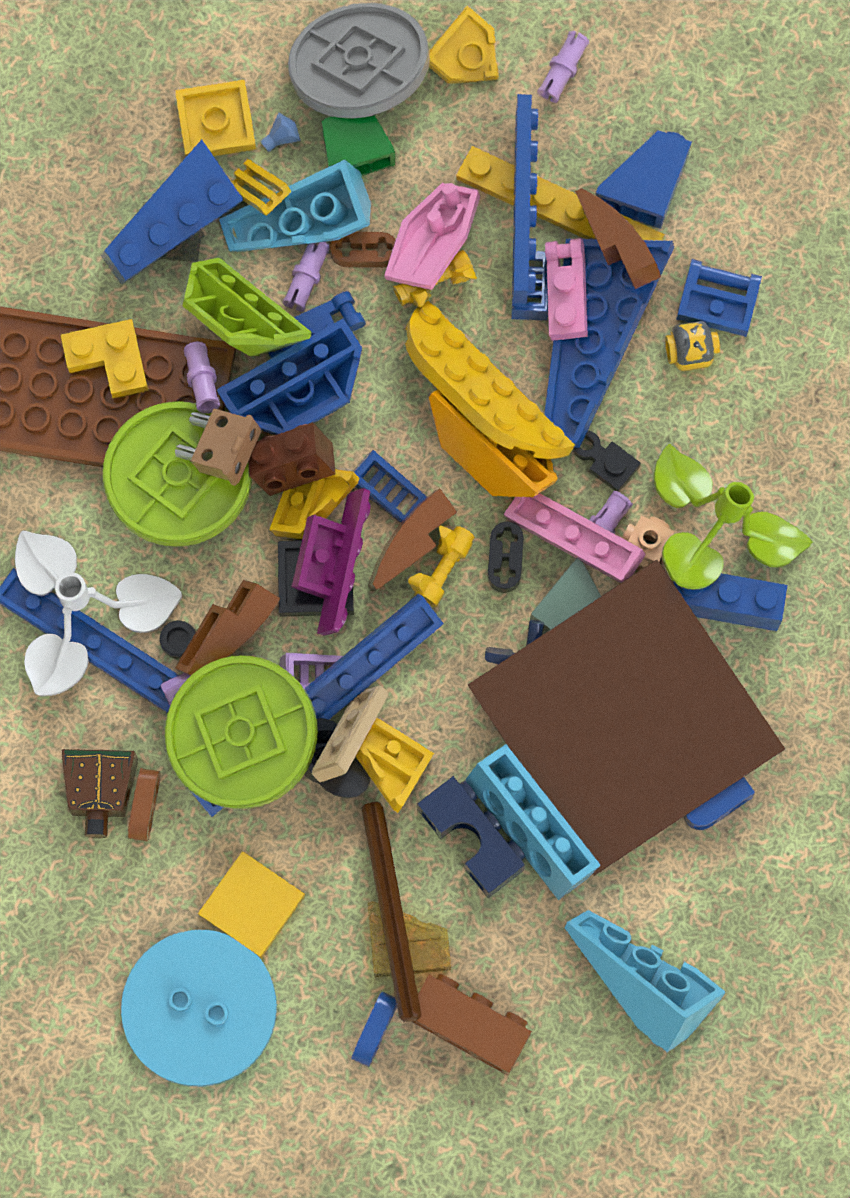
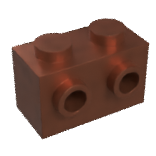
[248,422,336,496]

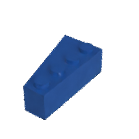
[101,139,243,285]

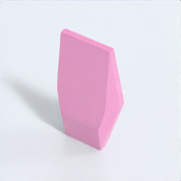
[384,183,480,290]

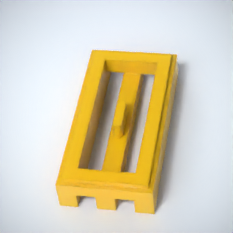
[230,159,291,216]

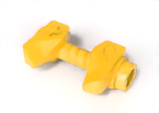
[393,250,477,307]
[408,525,475,607]

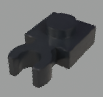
[573,431,641,492]

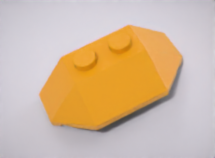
[429,389,558,497]

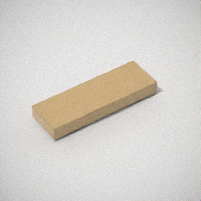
[311,685,389,782]

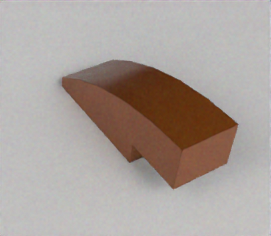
[575,188,661,289]
[368,488,457,592]
[175,580,280,676]

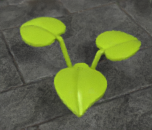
[654,444,813,590]

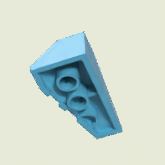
[564,910,725,1052]

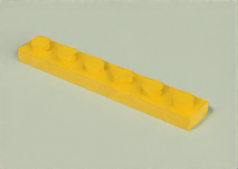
[456,146,665,241]

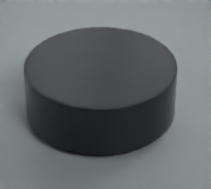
[159,620,196,659]

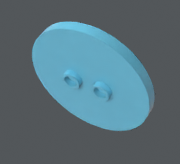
[121,930,277,1087]

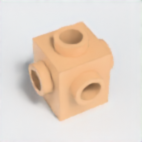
[622,515,675,571]

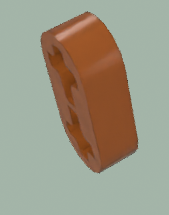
[330,232,396,268]
[128,768,161,842]

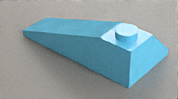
[219,160,371,252]

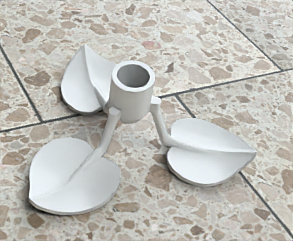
[15,531,182,696]

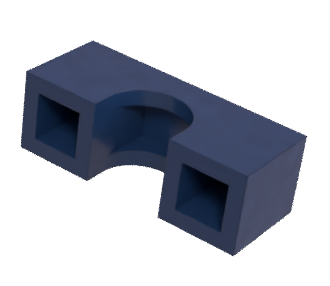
[417,776,526,899]

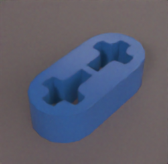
[351,991,397,1067]

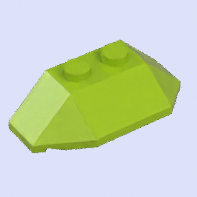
[182,258,312,356]

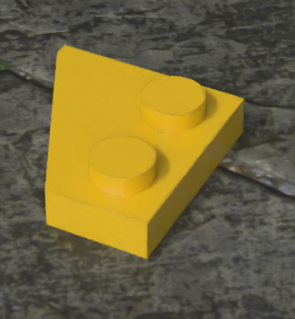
[269,469,360,540]
[356,717,434,813]

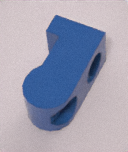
[684,777,755,830]

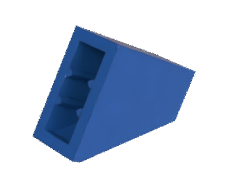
[595,130,692,229]

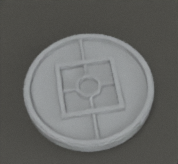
[288,3,430,118]

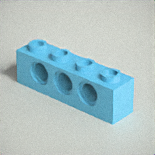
[465,744,601,900]

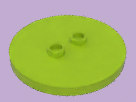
[103,401,252,547]
[165,656,317,809]

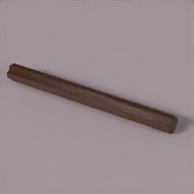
[362,801,422,1022]

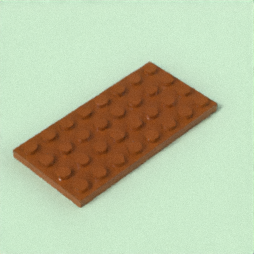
[0,306,237,467]

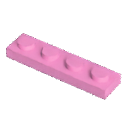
[504,493,646,583]

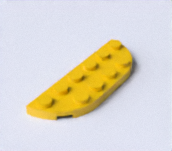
[405,301,575,459]

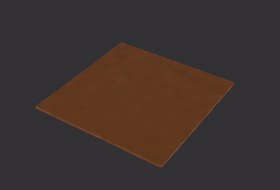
[468,560,785,876]

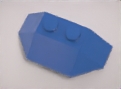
[216,318,362,435]

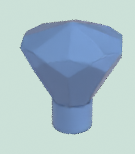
[261,113,301,152]

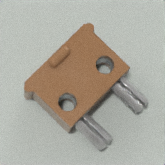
[175,408,261,486]

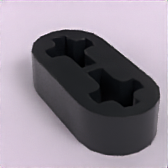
[488,521,524,593]

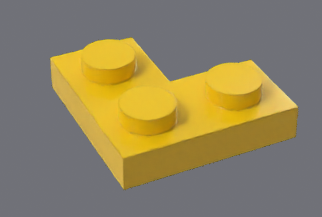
[61,319,149,399]

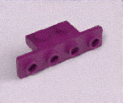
[291,488,371,636]

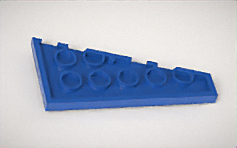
[544,239,675,448]

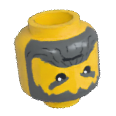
[665,321,720,371]

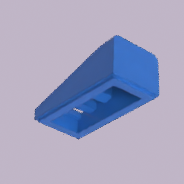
[511,251,548,321]
[353,450,427,523]

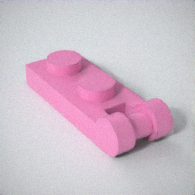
[545,238,588,341]

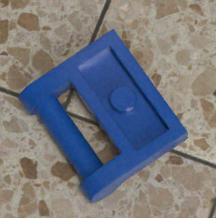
[676,259,762,337]

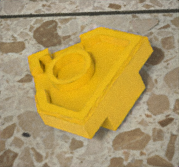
[429,5,499,84]

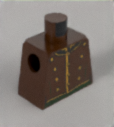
[62,749,138,838]

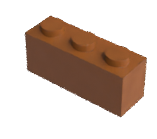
[411,973,532,1076]

